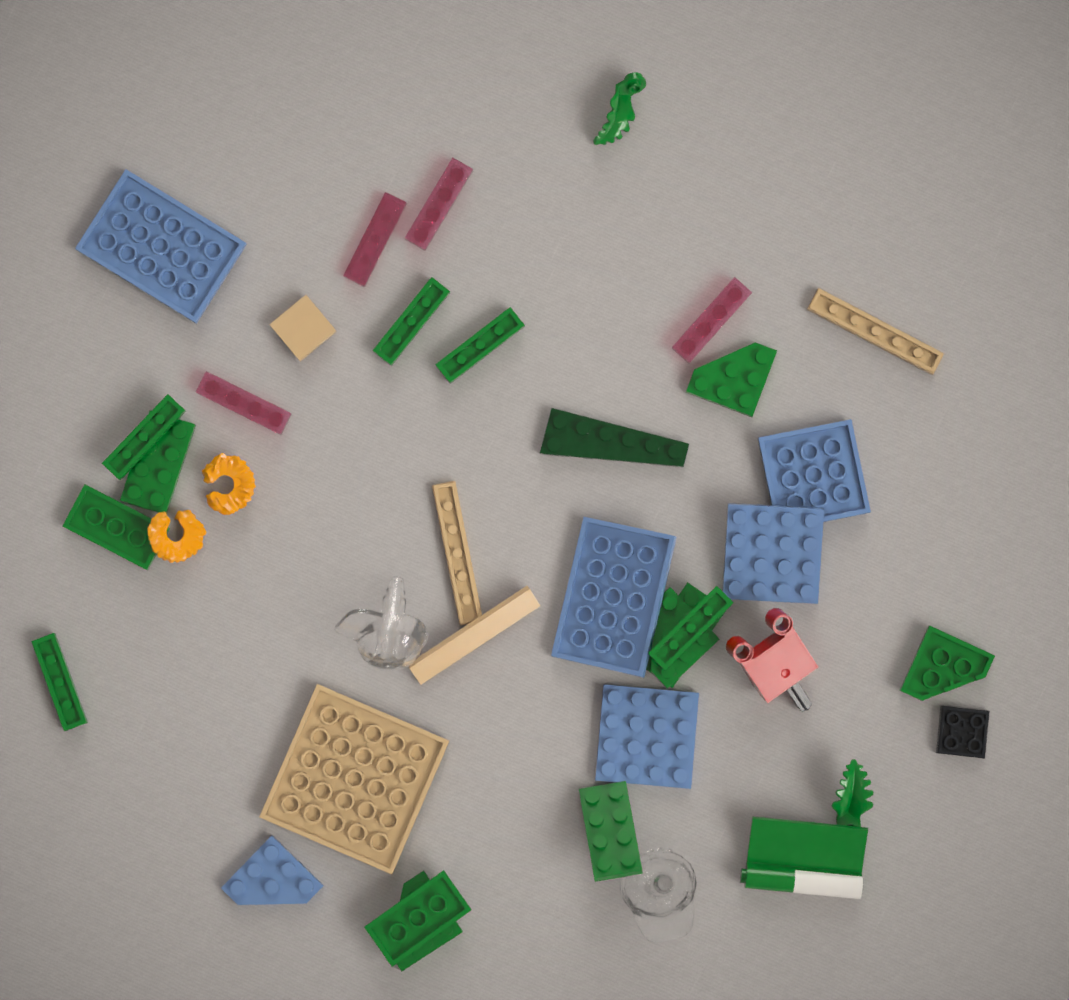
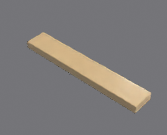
[807,288,944,375]
[432,481,482,626]
[407,586,540,685]

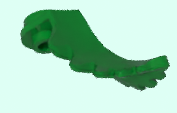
[593,72,646,145]
[832,759,874,827]

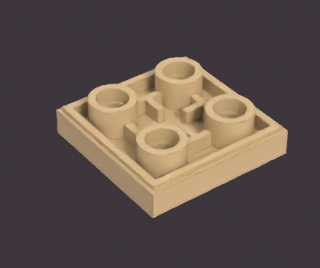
[269,295,337,362]

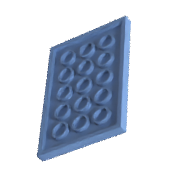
[75,169,247,324]
[551,517,677,678]

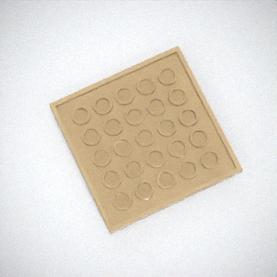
[259,684,449,874]

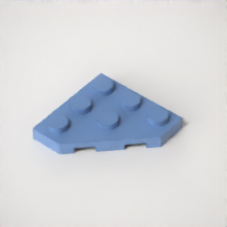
[221,835,324,905]

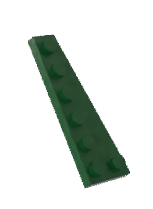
[540,408,689,467]

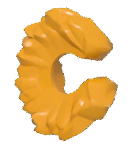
[202,453,256,515]
[147,510,207,563]

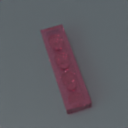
[405,157,473,251]
[343,192,407,287]
[672,277,752,364]
[196,371,292,435]

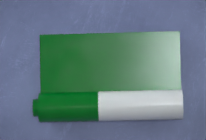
[740,816,868,899]

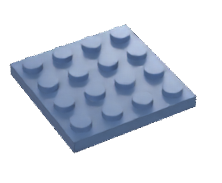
[758,419,871,522]
[723,503,824,604]
[595,684,699,789]

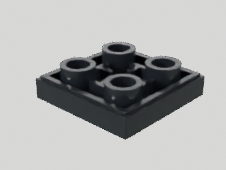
[936,706,990,759]

